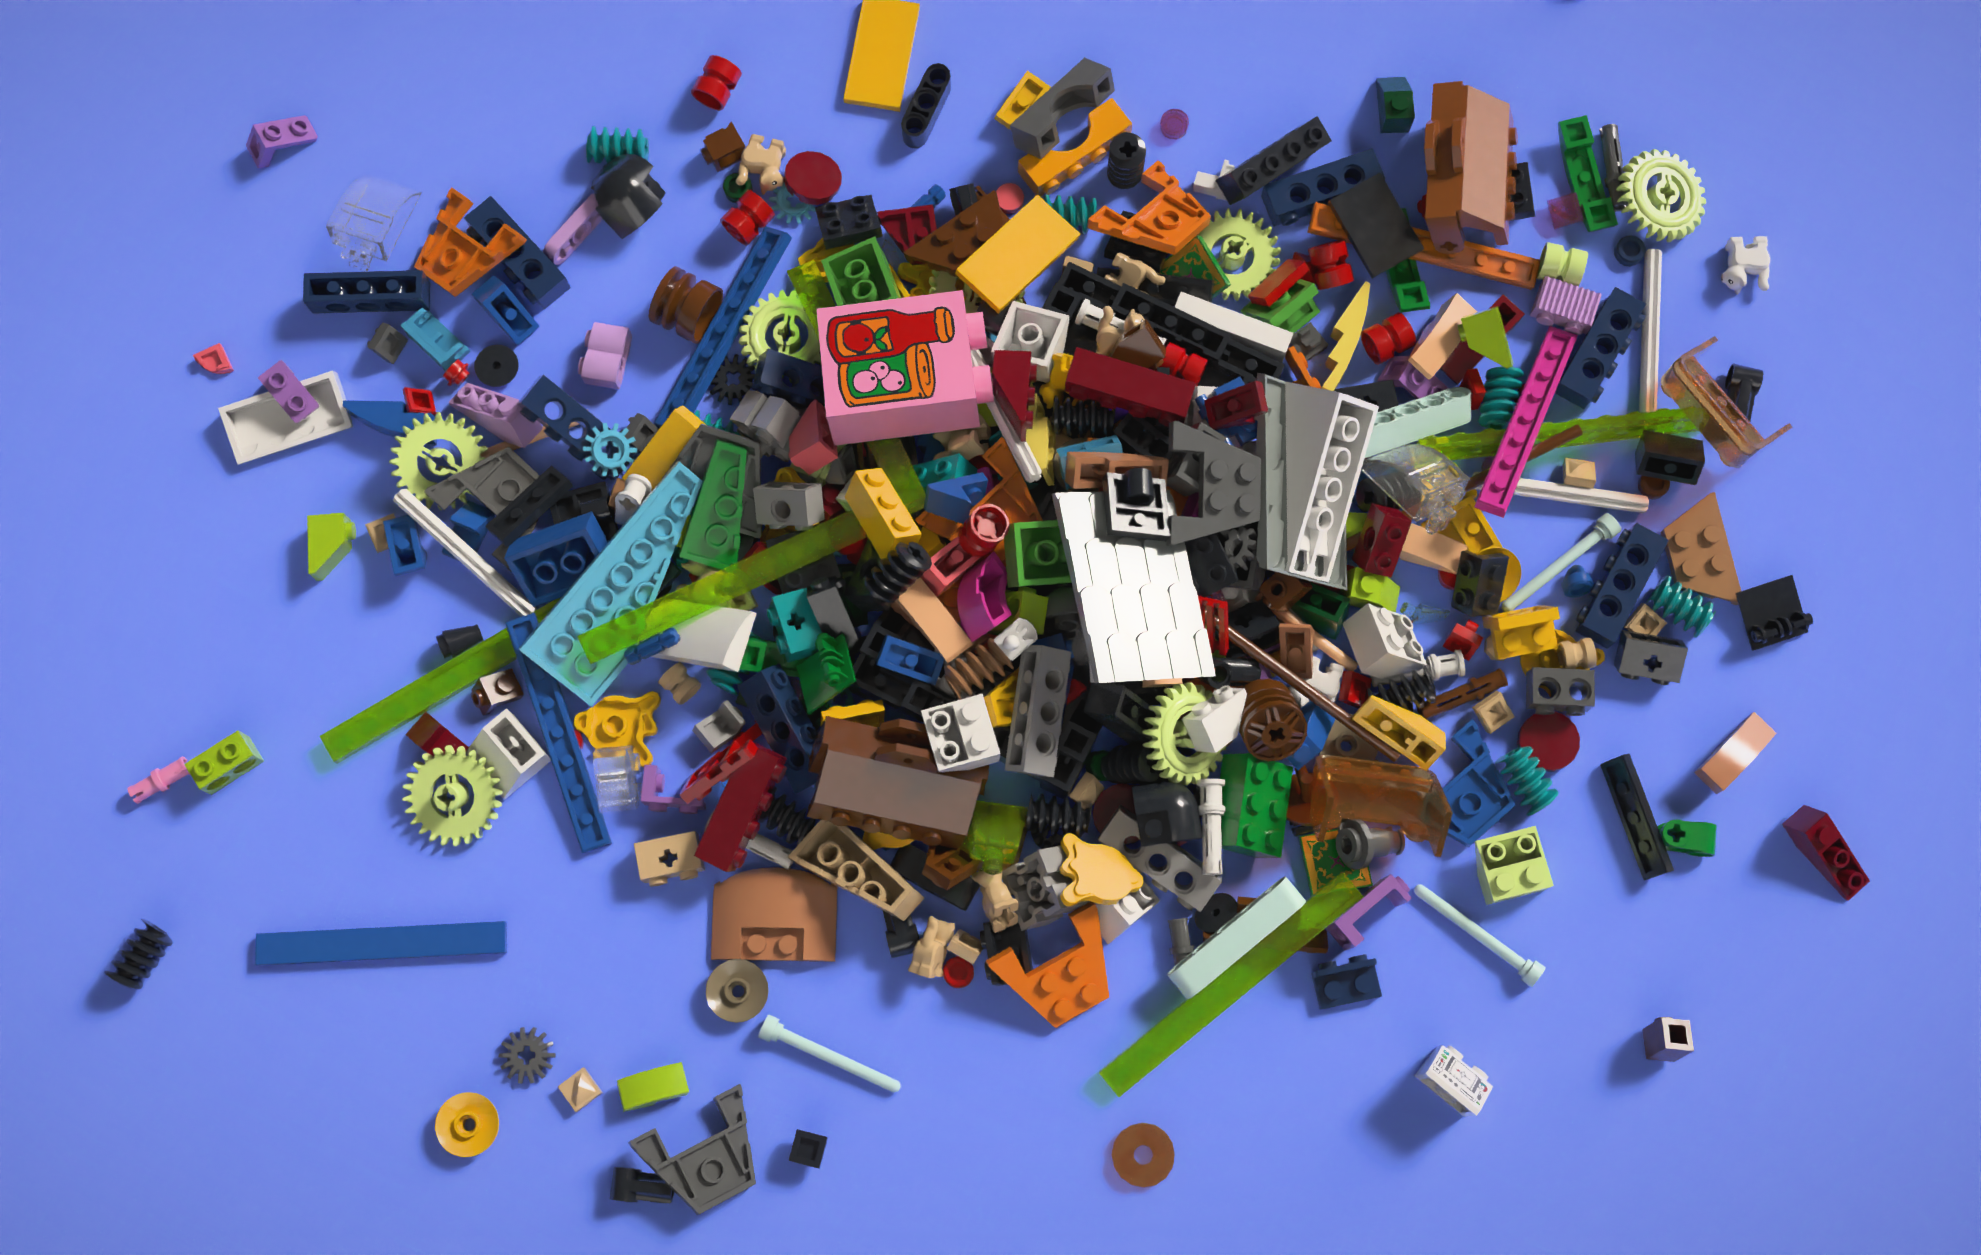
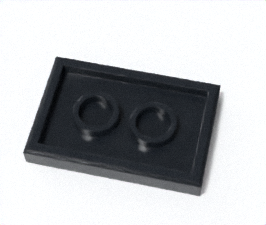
[1328,173,1424,279]

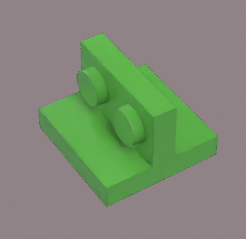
[1241,279,1320,334]

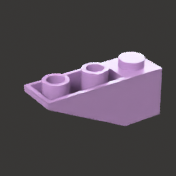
[448,383,543,448]

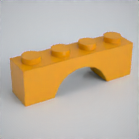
[1018,98,1132,197]

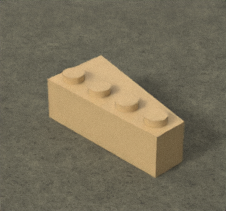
[788,820,925,921]

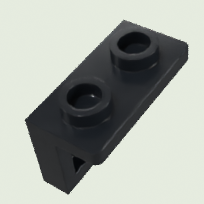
[1451,550,1509,617]
[980,922,1033,986]

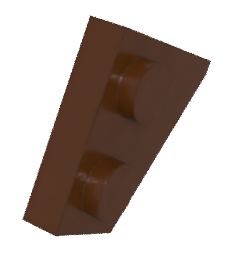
[922,845,984,890]

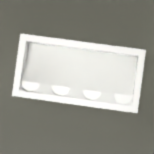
[1175,292,1293,363]
[218,370,353,465]
[637,598,757,672]

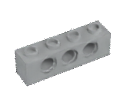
[1005,645,1071,777]
[1098,805,1222,912]

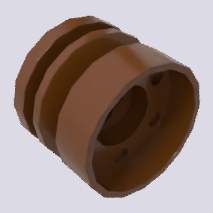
[648,266,723,344]
[1239,678,1307,761]

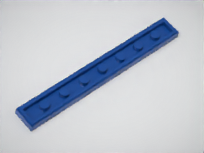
[654,226,792,429]
[505,613,612,854]
[255,921,507,966]

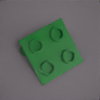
[797,633,856,714]

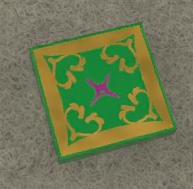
[1158,235,1231,299]
[1298,829,1373,898]

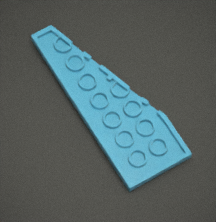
[519,461,703,707]

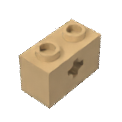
[634,831,705,887]

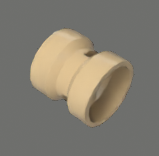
[1557,638,1597,669]
[658,662,701,705]

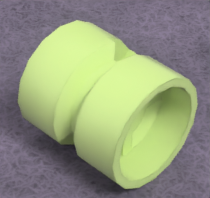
[1536,242,1588,287]

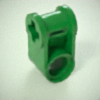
[1657,819,1717,857]

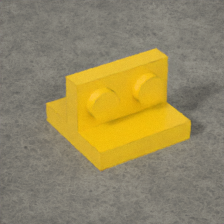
[1482,605,1560,660]

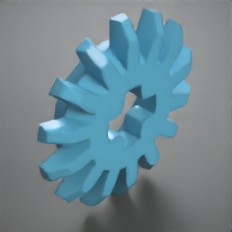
[769,183,816,224]
[583,423,637,477]

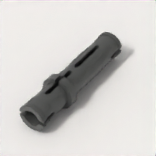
[1599,124,1629,212]

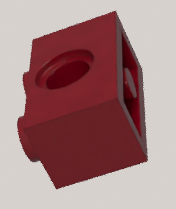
[1351,503,1412,578]

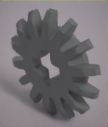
[498,1027,556,1084]

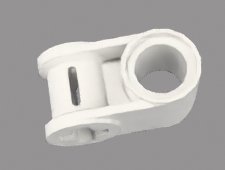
[615,474,652,526]

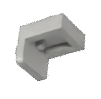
[692,700,746,753]

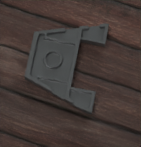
[1166,421,1261,546]
[661,424,763,539]
[424,447,540,573]
[628,1084,756,1215]

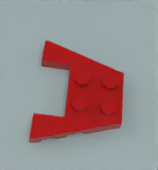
[679,720,763,804]

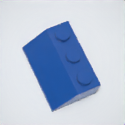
[504,511,607,607]

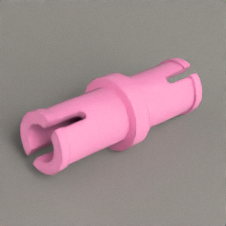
[127,756,190,804]

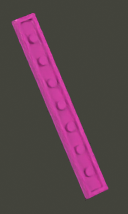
[1474,326,1578,518]

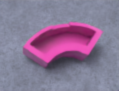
[957,552,1012,642]

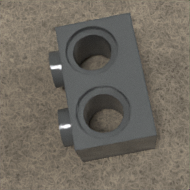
[1166,422,1227,497]
[1526,667,1595,716]

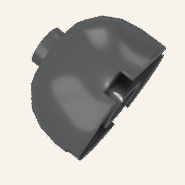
[1041,584,1084,641]

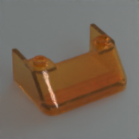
[1661,336,1793,468]
[1310,755,1453,857]

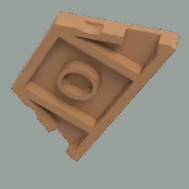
[1660,492,1741,605]

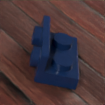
[1311,954,1382,1010]

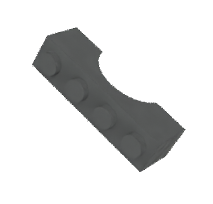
[1010,57,1115,159]

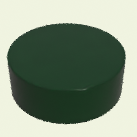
[723,173,753,204]
[1085,750,1109,781]

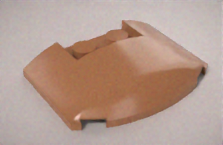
[711,867,838,962]

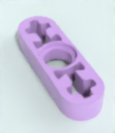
[543,193,603,265]

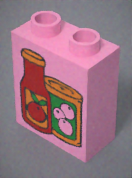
[817,290,994,446]

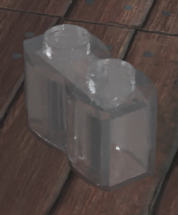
[593,745,642,813]

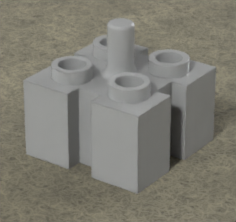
[730,390,801,462]
[1002,846,1087,931]

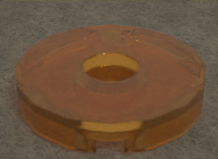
[1111,1123,1175,1187]

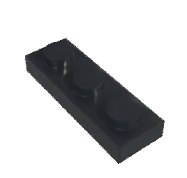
[485,465,573,547]

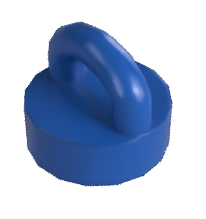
[1561,565,1594,598]

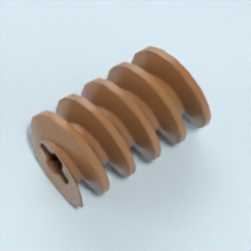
[944,638,1014,700]

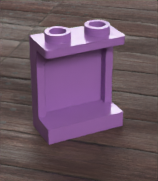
[1325,874,1412,951]

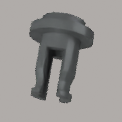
[1335,819,1405,870]

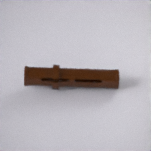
[1416,668,1508,720]

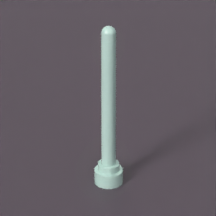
[1501,513,1622,612]
[1414,884,1546,987]
[758,1014,901,1093]

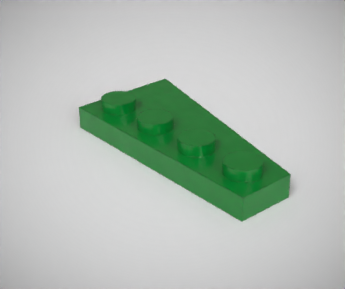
[678,439,747,574]

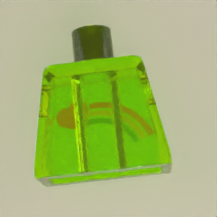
[967,800,1028,875]

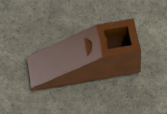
[1085,319,1166,405]

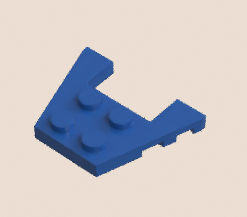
[1384,719,1516,847]

